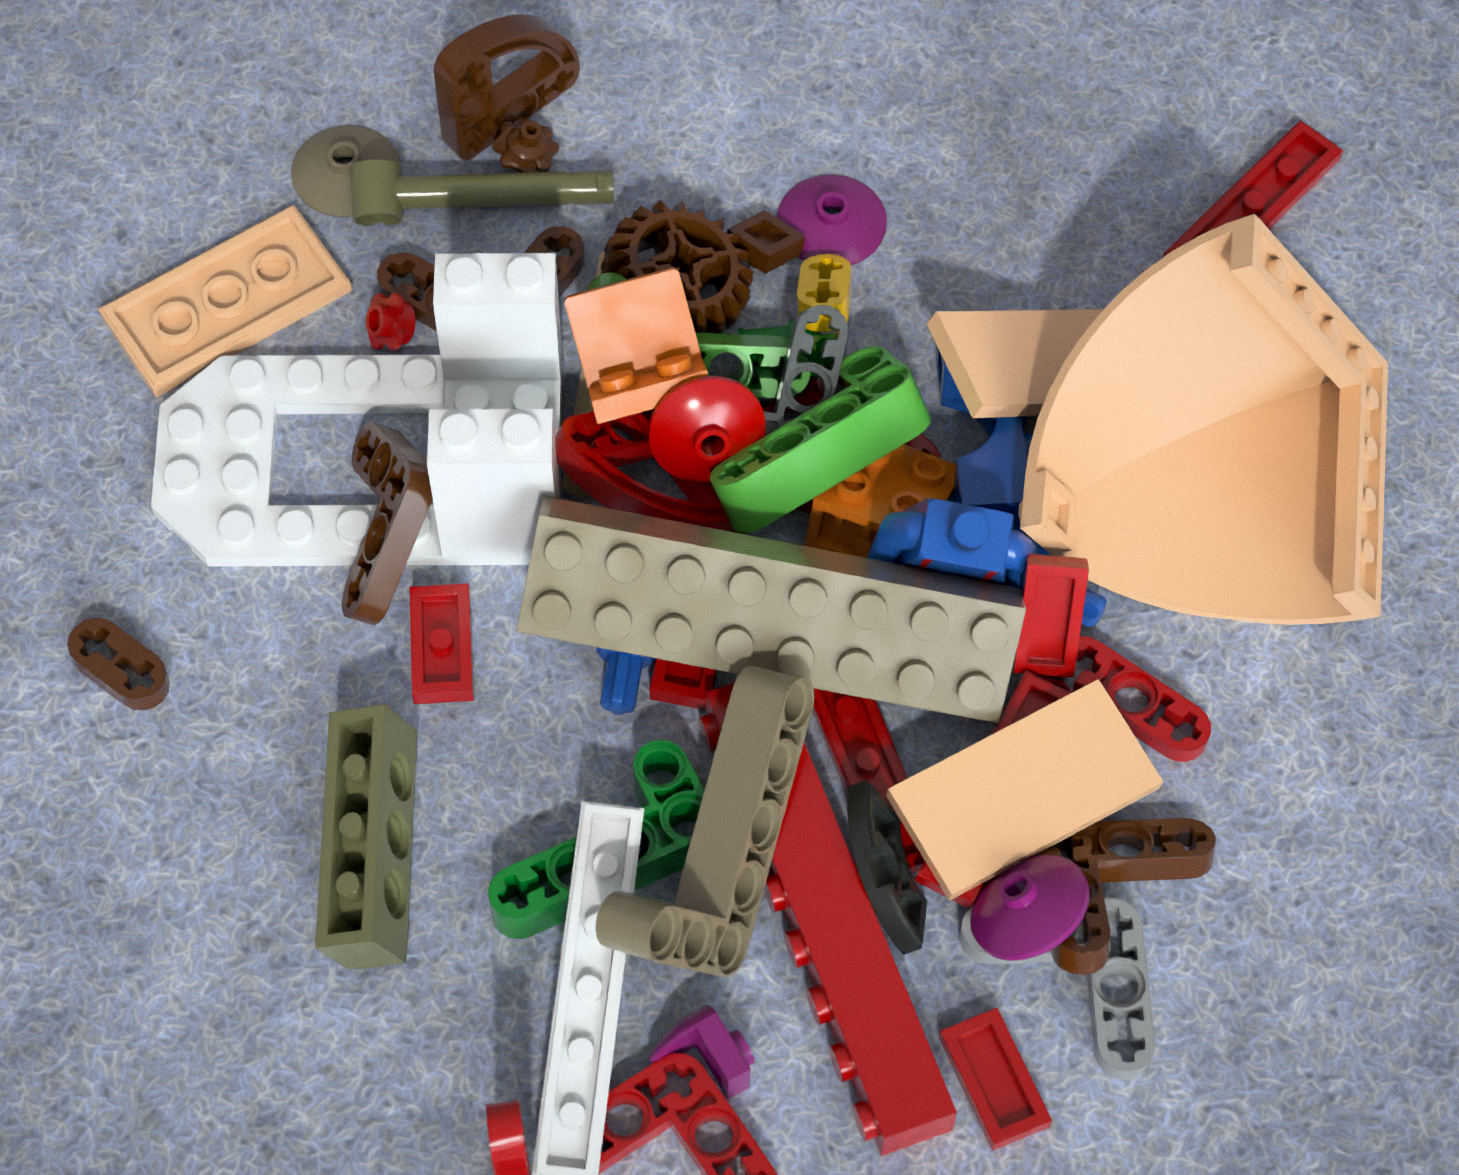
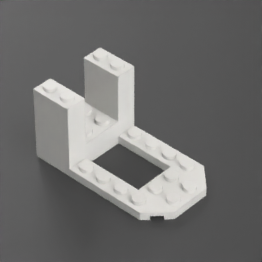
[151,253,564,566]

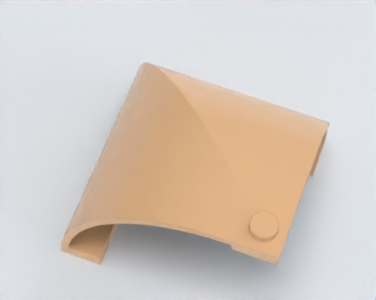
[1018,214,1388,625]

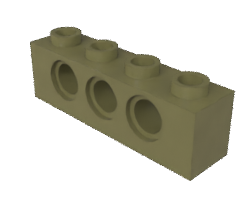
[315,704,417,969]

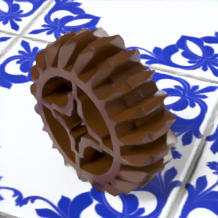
[601,199,754,334]

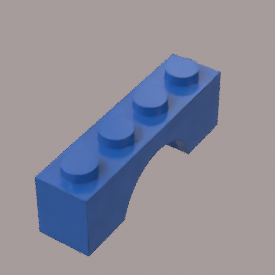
[936,347,1033,536]

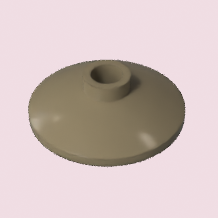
[291,125,400,217]

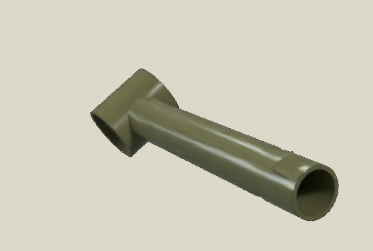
[351,159,614,226]

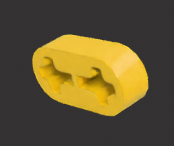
[797,254,852,332]

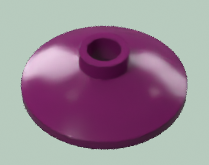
[777,175,887,265]
[970,855,1090,961]

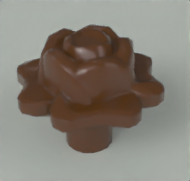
[492,117,559,173]

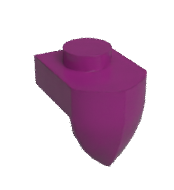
[648,1004,755,1100]

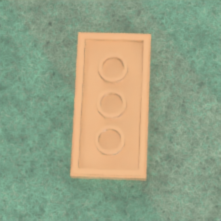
[98,205,352,397]
[926,309,1103,418]
[886,679,1164,901]

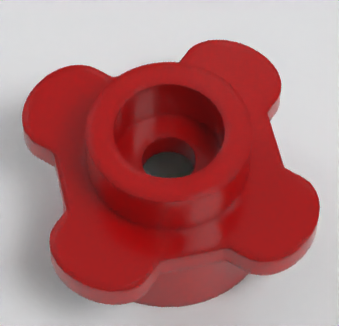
[365,293,416,350]

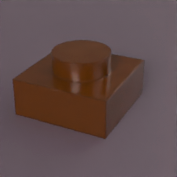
[727,210,806,274]

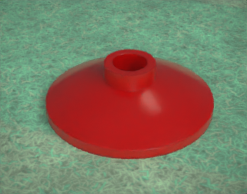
[648,376,766,483]

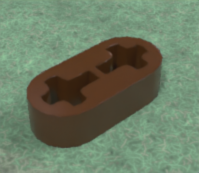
[67,618,170,710]

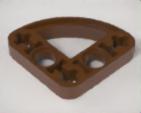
[433,14,580,161]

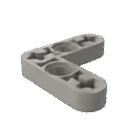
[959,898,1155,1080]

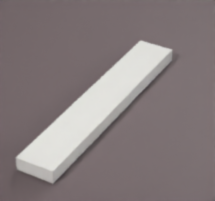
[532,801,644,1175]

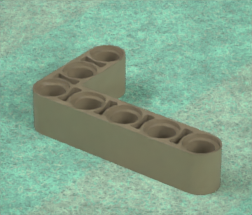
[595,666,814,977]

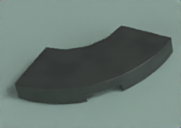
[847,780,927,955]

